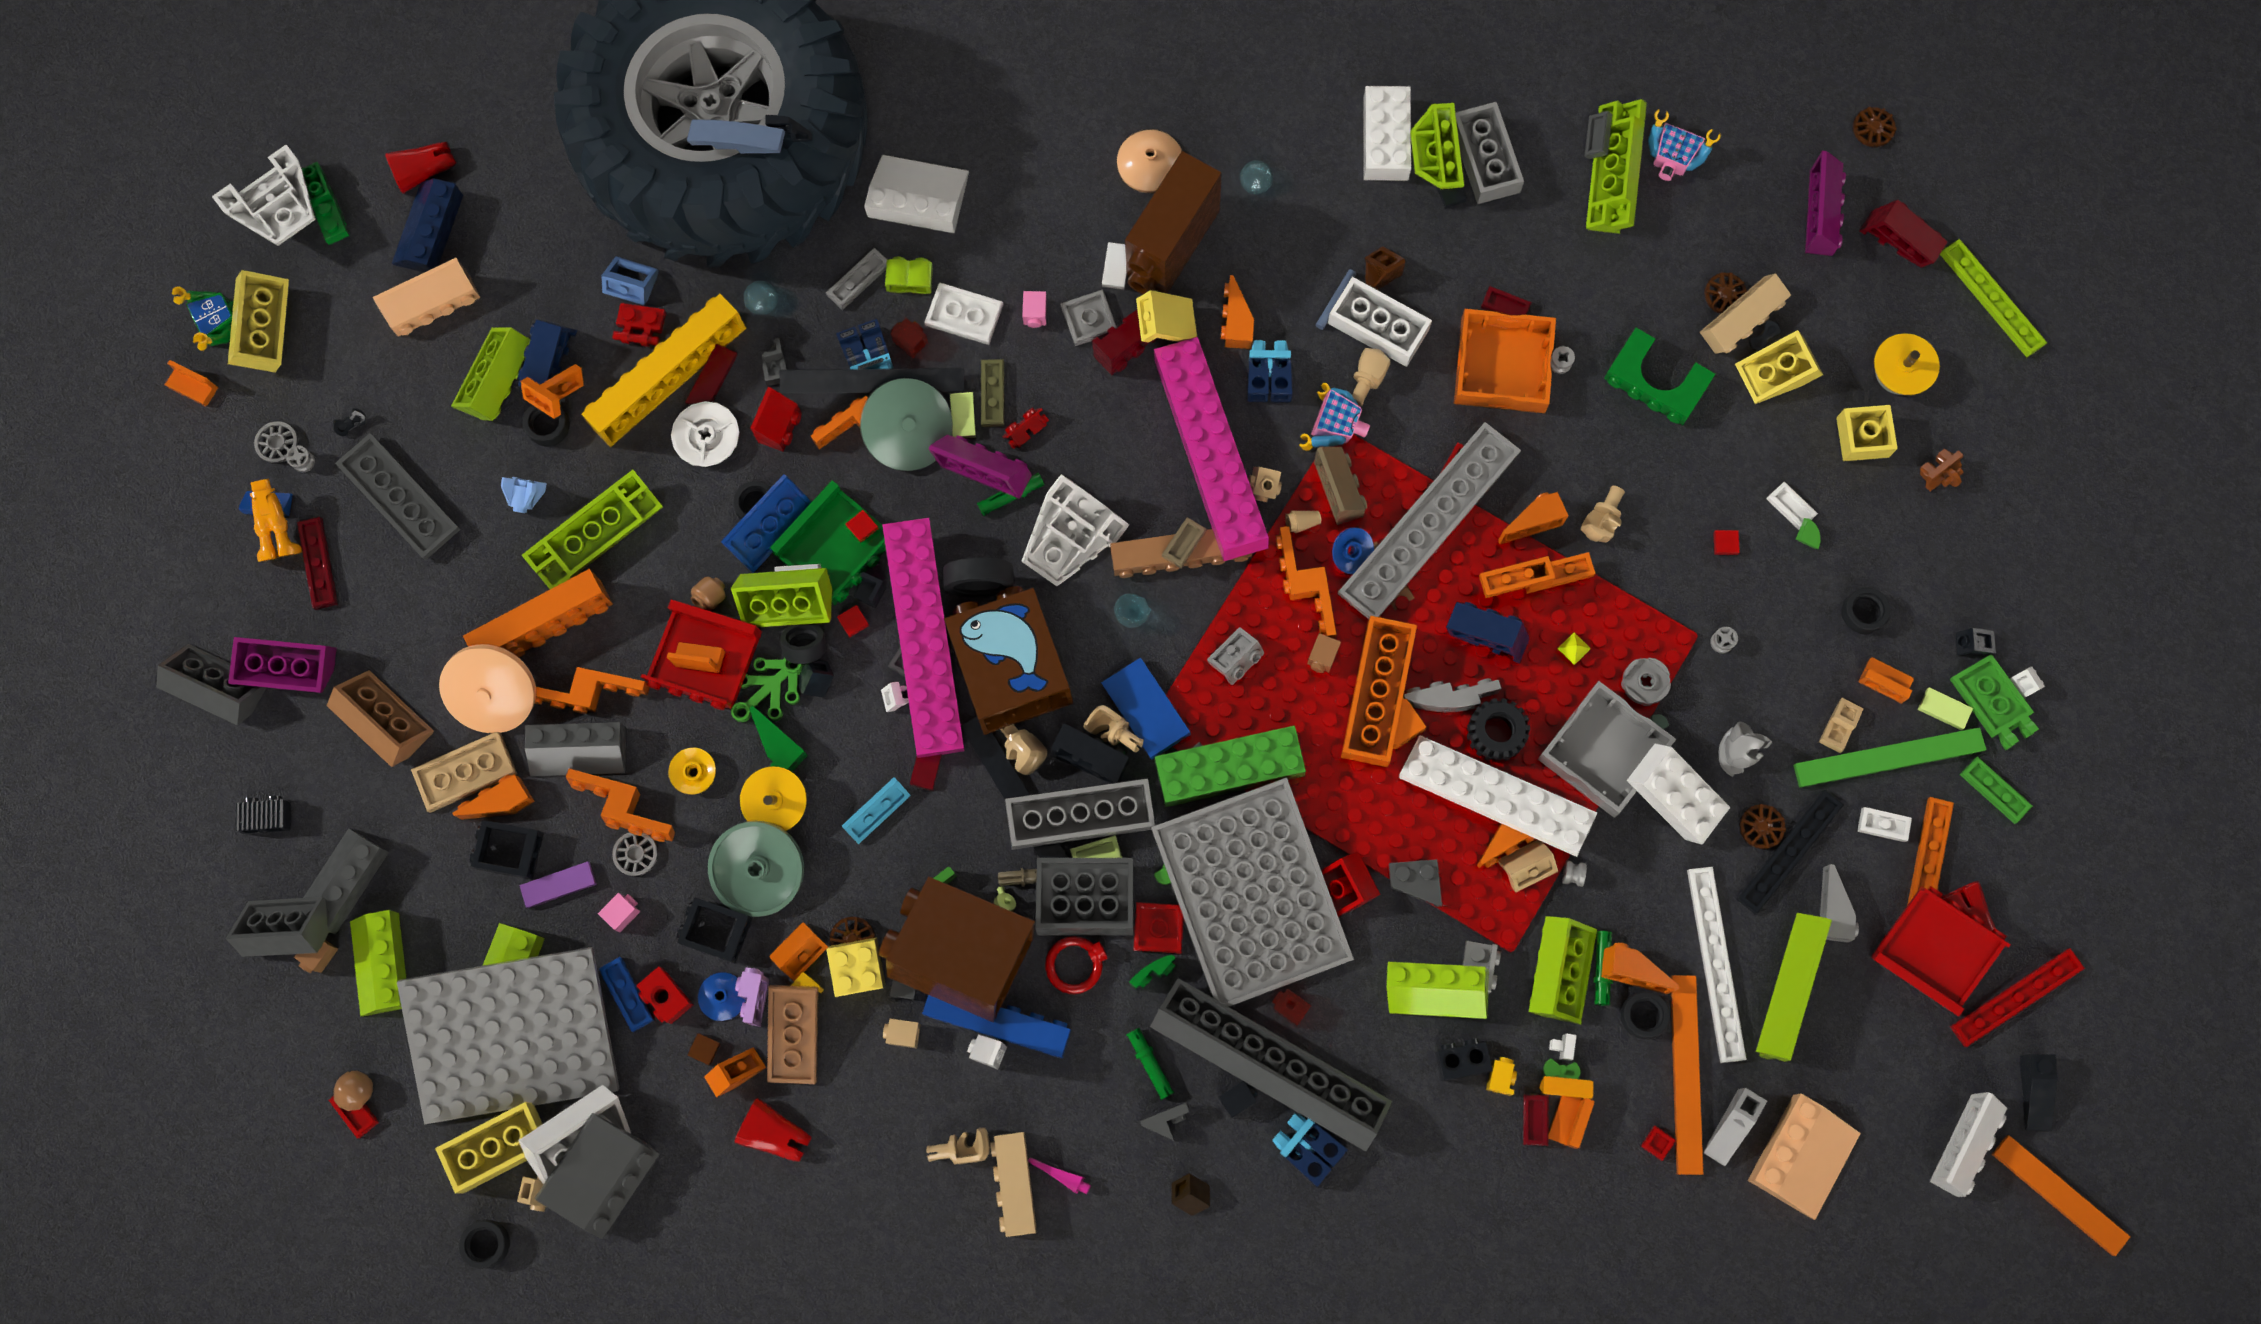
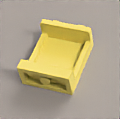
[1136,290,1197,343]

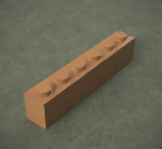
[1110,529,1252,578]

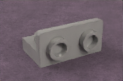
[1207,627,1264,685]
[1462,941,1501,994]

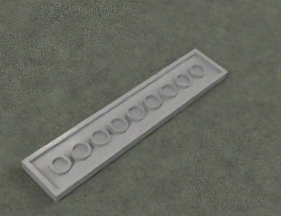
[1338,422,1521,619]

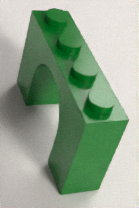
[1604,327,1715,425]

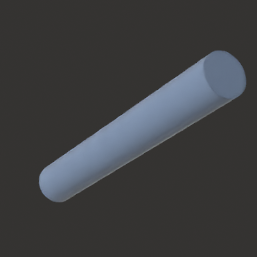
[1316,269,1356,330]

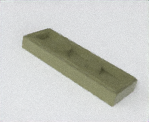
[981,359,1005,427]

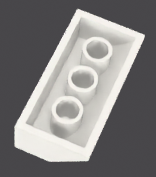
[519,1085,631,1184]
[1930,1092,2007,1197]

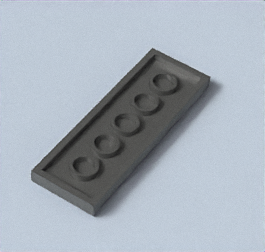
[335,433,460,561]

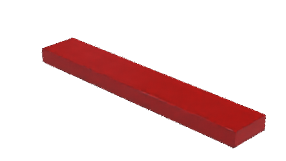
[1950,948,2085,1047]

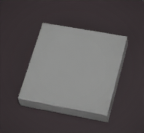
[1060,290,1117,346]

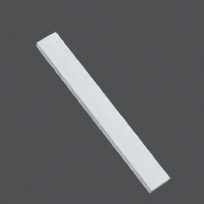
[1687,867,1747,1063]

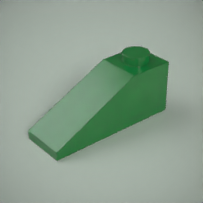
[749,705,808,772]

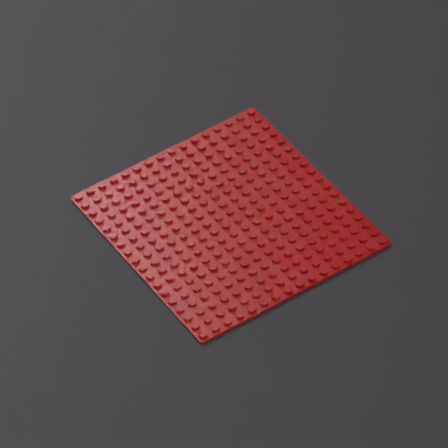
[1166,434,1698,952]

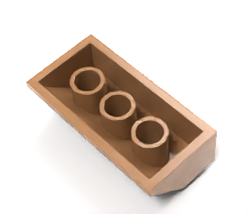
[327,670,434,767]

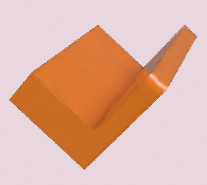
[165,360,218,407]
[667,642,725,673]
[1858,657,1914,704]
[769,922,828,981]
[1549,1096,1595,1149]

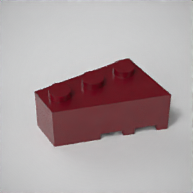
[1859,200,1947,268]
[1092,310,1159,375]

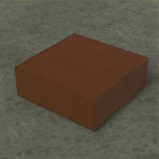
[687,1033,721,1066]

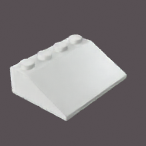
[865,155,969,233]

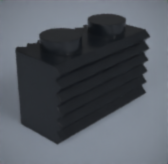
[235,796,291,834]

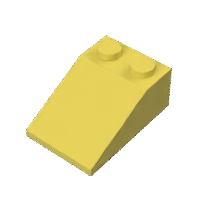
[1735,330,1823,404]

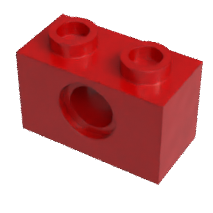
[636,967,694,1024]

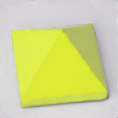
[1557,633,1591,665]

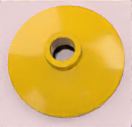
[668,748,716,795]

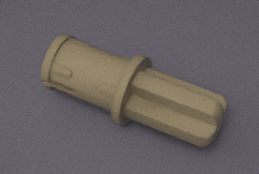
[998,868,1037,887]

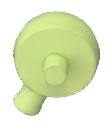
[993,886,1016,912]

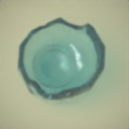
[1240,160,1273,195]
[743,281,778,315]
[1114,594,1151,628]

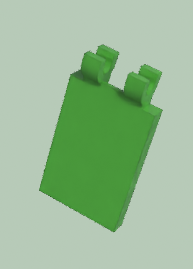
[1950,654,2039,750]

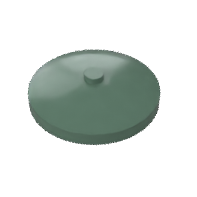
[860,378,953,471]
[708,820,804,917]

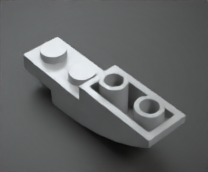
[1403,678,1501,712]

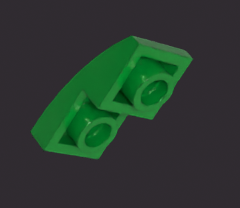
[1129,955,1176,990]

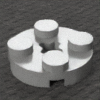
[1621,658,1671,706]

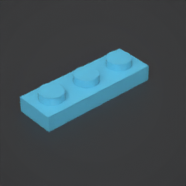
[842,778,911,844]

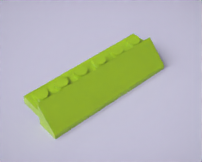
[1586,99,1647,234]
[522,470,663,589]
[1756,913,1832,1062]

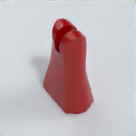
[385,142,456,194]
[1941,881,1996,931]
[734,1098,812,1162]

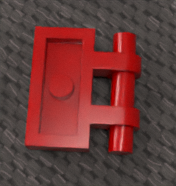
[613,303,666,347]

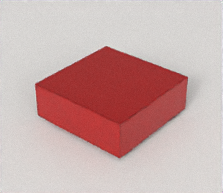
[845,510,879,543]
[1713,530,1740,555]
[837,605,869,638]
[1640,1126,1676,1161]

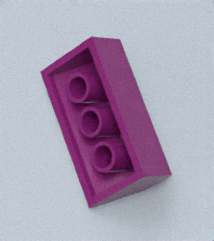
[1805,151,1846,256]
[928,434,1032,499]
[228,637,337,693]

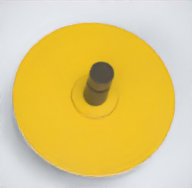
[1874,333,1940,395]
[740,767,807,831]

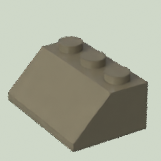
[1314,447,1367,525]

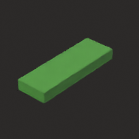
[1959,756,2032,824]

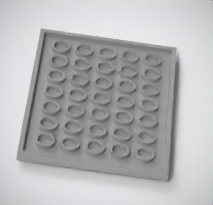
[1151,778,1354,1007]
[397,947,620,1124]

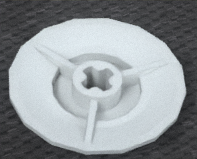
[671,401,740,467]

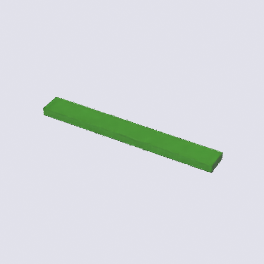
[1793,728,1986,788]

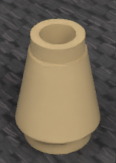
[1285,511,1321,534]

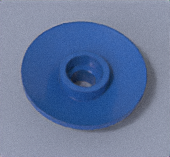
[1332,527,1374,574]
[698,972,746,1021]

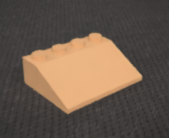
[1748,1094,1861,1220]

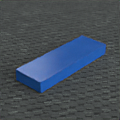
[599,957,655,1032]

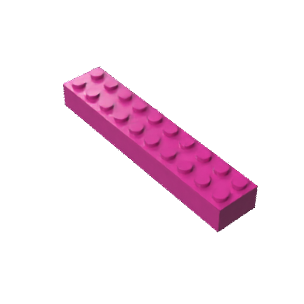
[1154,337,1269,561]
[882,518,964,758]

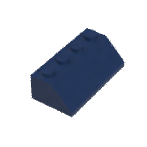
[392,179,463,273]

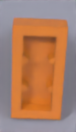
[521,364,584,419]

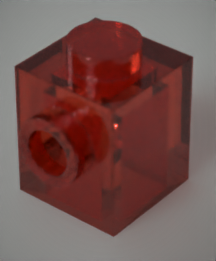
[891,318,928,359]
[1272,988,1311,1027]

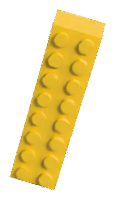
[582,294,746,447]

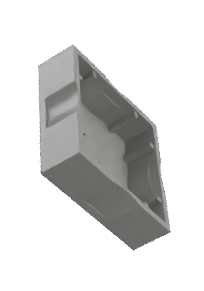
[1538,681,1676,818]

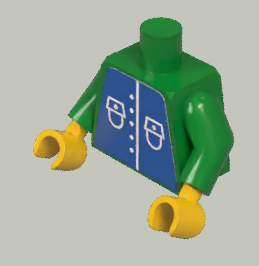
[172,286,234,351]

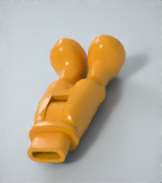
[250,479,302,562]

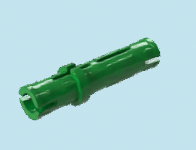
[977,472,1045,516]
[1593,931,1613,1006]
[1126,1027,1174,1100]

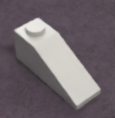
[967,1035,1007,1070]

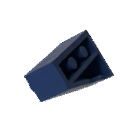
[518,319,578,386]
[1446,602,1530,664]

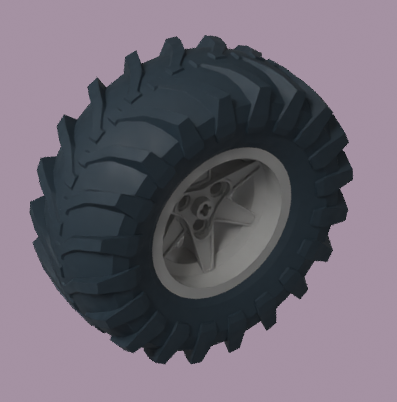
[554,0,868,268]

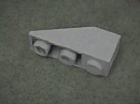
[1703,1088,1767,1166]

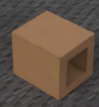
[1307,633,1341,673]
[294,940,338,973]

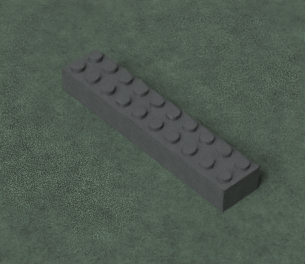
[1150,978,1392,1151]

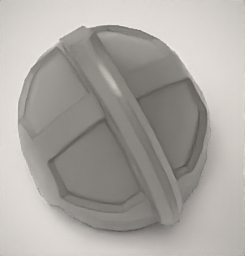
[1718,721,1772,777]

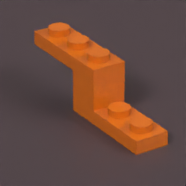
[811,396,868,450]
[1275,526,1336,639]
[1479,552,1596,598]
[535,667,650,714]
[566,768,675,842]

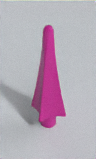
[1028,1158,1091,1194]

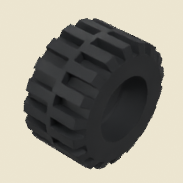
[1467,698,1530,762]

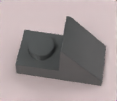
[1140,1103,1189,1141]

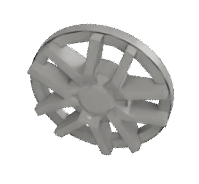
[254,421,299,463]
[612,832,658,876]

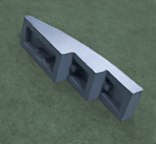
[687,120,785,154]

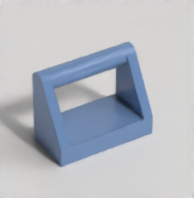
[602,256,659,305]

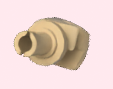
[1352,348,1390,406]
[1581,486,1625,543]
[1083,705,1144,753]
[1000,725,1047,775]
[927,1128,990,1165]

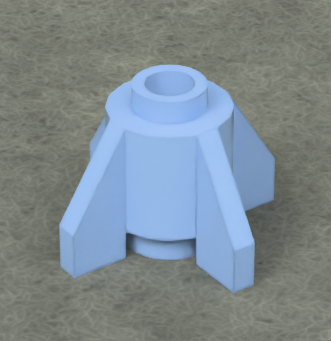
[501,477,547,513]

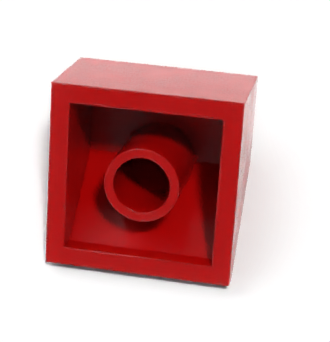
[750,387,802,452]
[1321,852,1381,917]

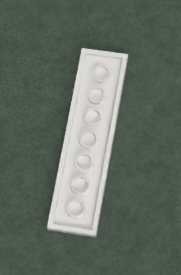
[1399,735,1597,857]

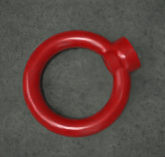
[1045,936,1108,994]

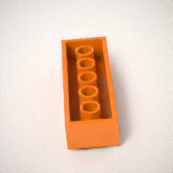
[463,569,613,658]
[1341,616,1417,767]

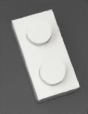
[1857,807,1912,842]

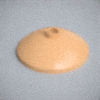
[1117,130,1182,193]

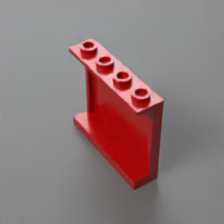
[641,599,762,710]
[1871,886,2011,1017]

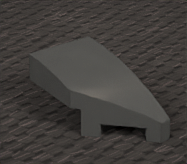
[762,337,787,386]

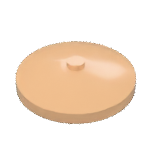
[439,644,536,733]

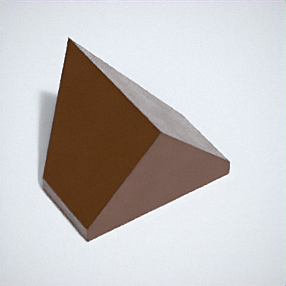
[1365,246,1405,290]

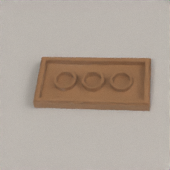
[767,985,818,1084]

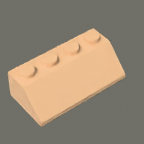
[373,258,480,337]

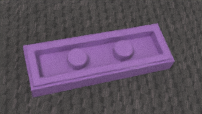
[520,862,597,909]

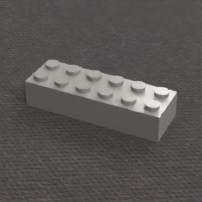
[1005,779,1155,850]

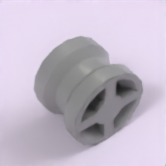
[1550,346,1575,374]
[286,445,315,473]
[1710,627,1738,654]
[1562,860,1587,887]

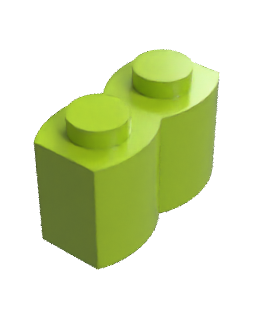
[885,257,933,294]

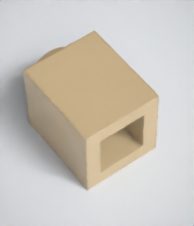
[883,1019,921,1049]

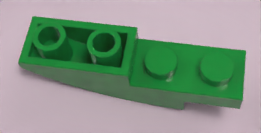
[301,162,349,245]

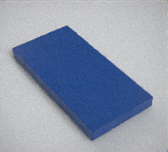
[721,474,811,573]
[1101,657,1191,760]

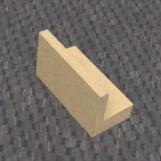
[1499,840,1558,892]

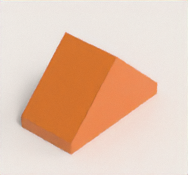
[1393,699,1426,749]

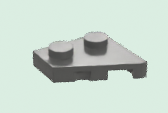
[1388,860,1442,907]

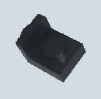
[1955,628,1996,656]

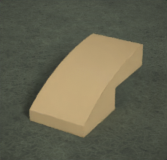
[1819,698,1863,753]

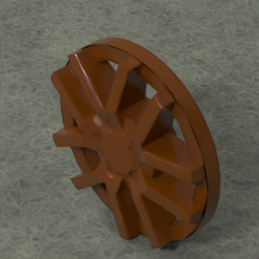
[1853,107,1897,147]
[1705,272,1748,314]
[1739,804,1786,849]
[830,916,875,946]

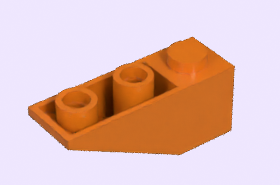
[1221,275,1254,349]
[453,774,535,820]
[1477,823,1536,868]

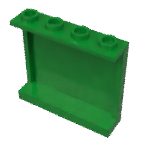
[770,480,886,606]

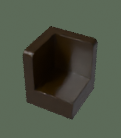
[1172,1173,1210,1216]

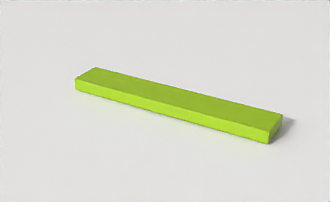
[1940,239,2047,357]

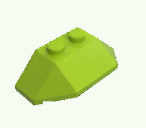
[1410,103,1464,189]

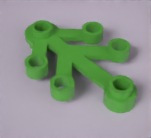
[731,657,804,722]

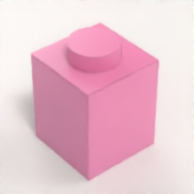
[1022,291,1047,328]
[598,893,640,933]

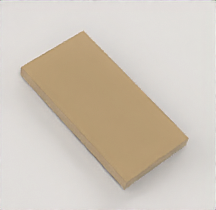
[411,732,517,813]

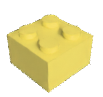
[1836,405,1898,461]
[826,937,886,997]

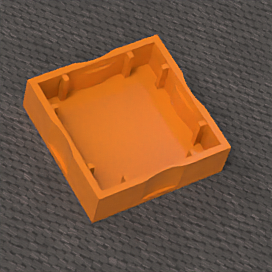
[1454,309,1556,413]

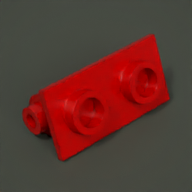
[1002,408,1049,449]

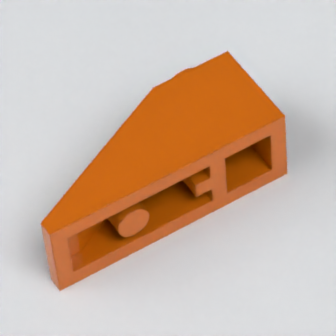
[1498,492,1569,544]
[1601,943,1679,994]

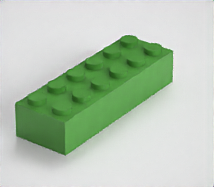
[1155,725,1306,807]

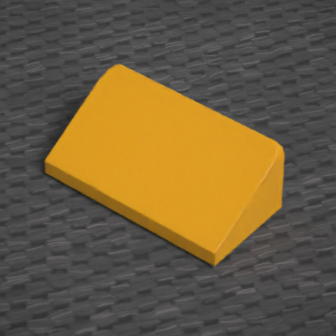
[1540,1076,1593,1099]

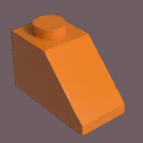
[704,1047,766,1097]

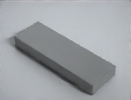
[826,248,887,310]

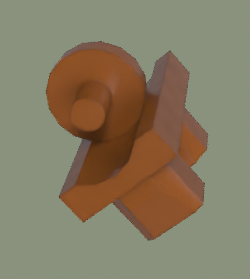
[1920,449,1964,492]

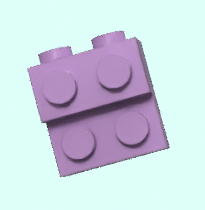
[735,968,770,1027]

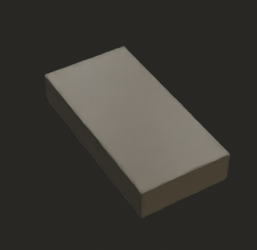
[1162,517,1207,569]

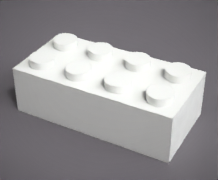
[1363,86,1411,181]
[1328,277,1432,367]
[1627,744,1730,845]

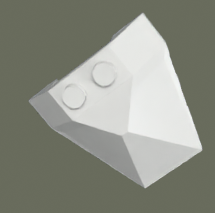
[212,145,315,246]
[1022,474,1129,586]

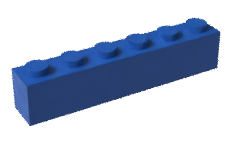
[922,995,1071,1059]

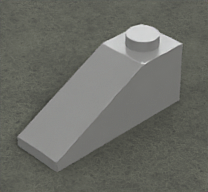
[1820,864,1859,943]

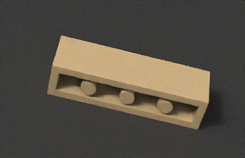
[1700,273,1791,354]
[990,1132,1037,1237]

